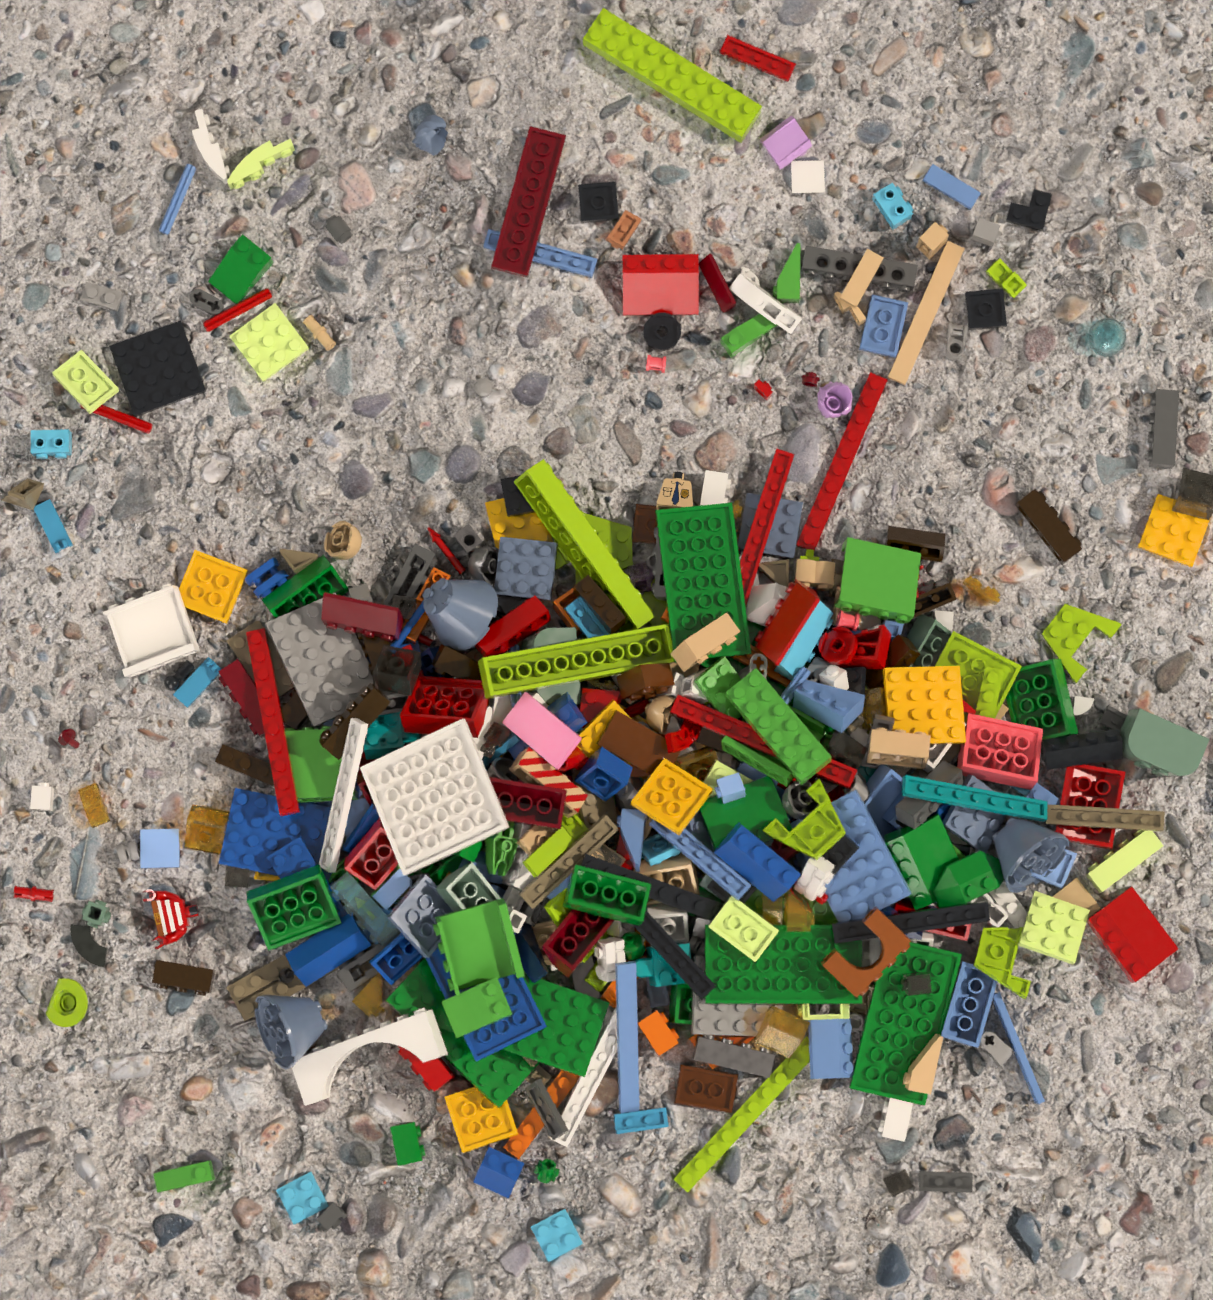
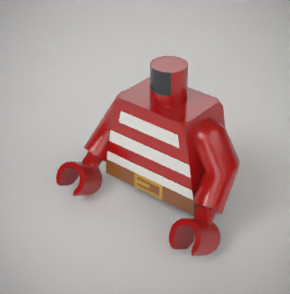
[142,889,199,949]

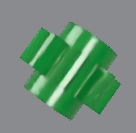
[534,1159,560,1183]

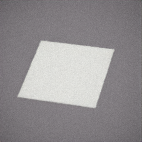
[791,160,825,193]

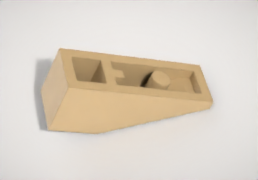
[903,1034,943,1094]

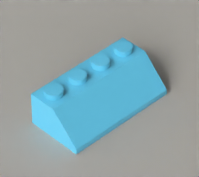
[774,601,834,681]

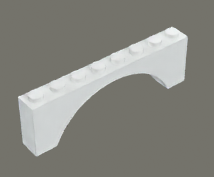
[292,1008,448,1106]

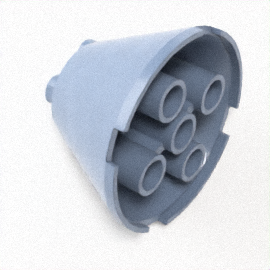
[423,578,498,651]
[992,817,1069,893]
[254,995,327,1069]

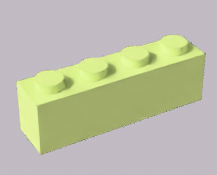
[1086,830,1164,893]

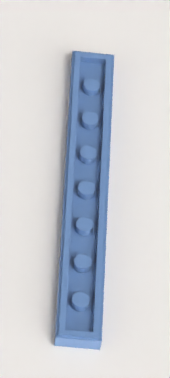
[615,961,640,1113]

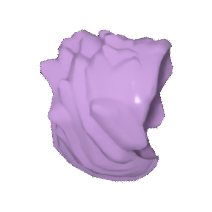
[817,382,853,418]

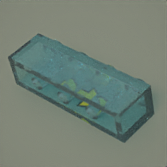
[330,871,399,945]

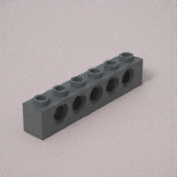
[801,245,918,292]

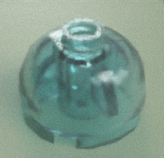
[1088,318,1126,357]

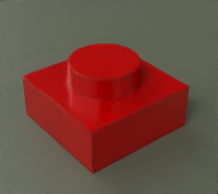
[753,379,773,401]

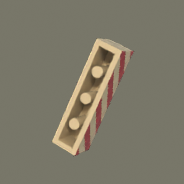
[509,747,588,818]

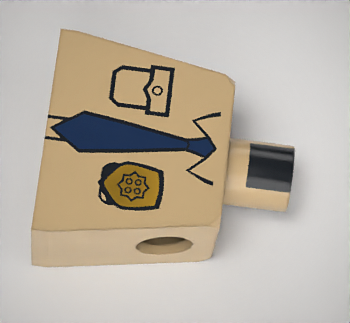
[656,471,693,510]

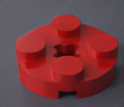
[819,627,858,665]

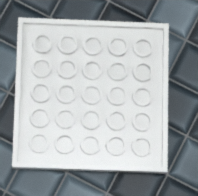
[360,719,509,876]

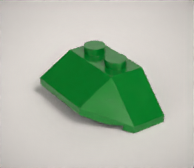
[933,850,1004,908]

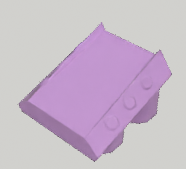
[760,116,812,170]

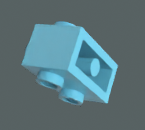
[872,182,913,230]
[31,429,72,459]

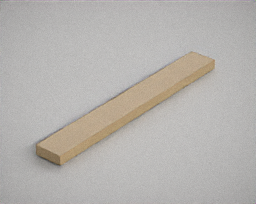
[888,241,965,385]

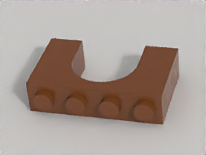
[821,906,911,998]

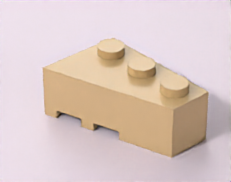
[671,613,740,672]

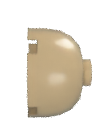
[324,521,362,560]
[645,695,676,735]

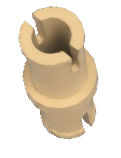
[303,315,336,351]

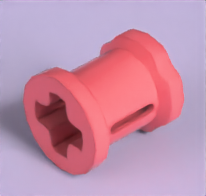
[646,355,667,373]
[836,610,859,631]

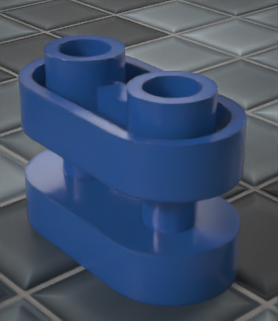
[244,557,289,598]

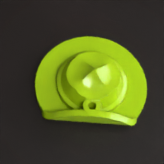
[46,978,88,1027]

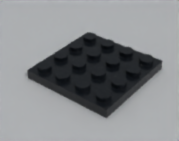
[109,320,207,417]

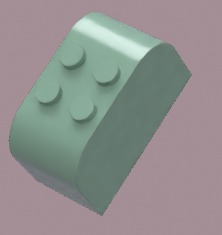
[521,627,581,706]
[1120,708,1210,777]

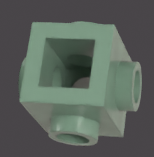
[82,899,112,929]

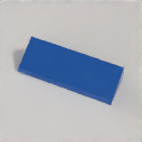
[285,912,372,987]
[370,933,423,985]

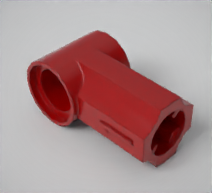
[557,746,589,771]

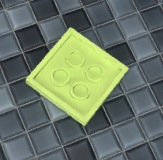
[229,303,309,382]
[1018,891,1090,964]

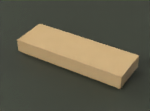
[840,249,884,308]

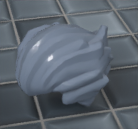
[412,115,448,156]

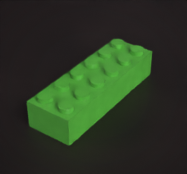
[726,668,831,785]

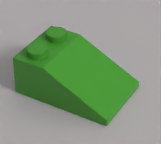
[442,977,512,1039]

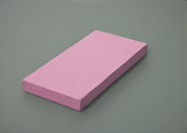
[502,692,582,770]

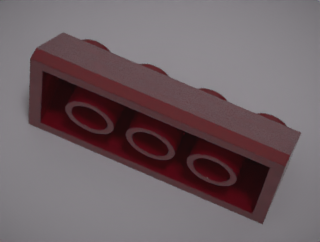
[321,592,404,642]
[489,777,567,829]
[542,909,615,978]

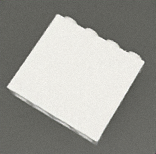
[103,584,200,678]

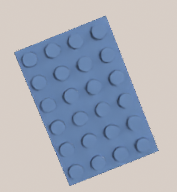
[790,789,912,922]

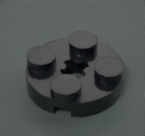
[643,312,681,351]

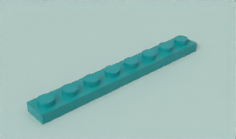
[902,775,1048,822]

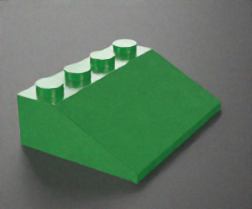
[1006,659,1078,740]
[700,776,792,859]
[884,813,959,910]
[246,864,341,951]

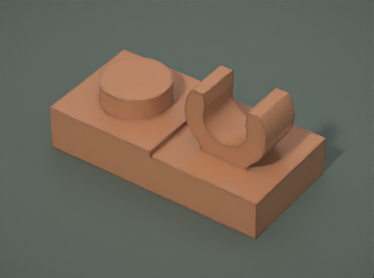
[606,210,642,250]

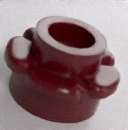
[801,372,820,387]

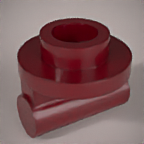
[58,729,80,749]

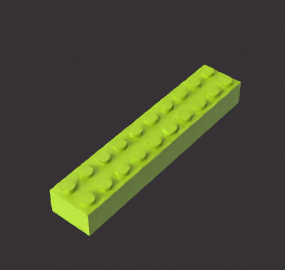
[583,8,762,143]
[514,459,655,632]
[478,624,674,699]

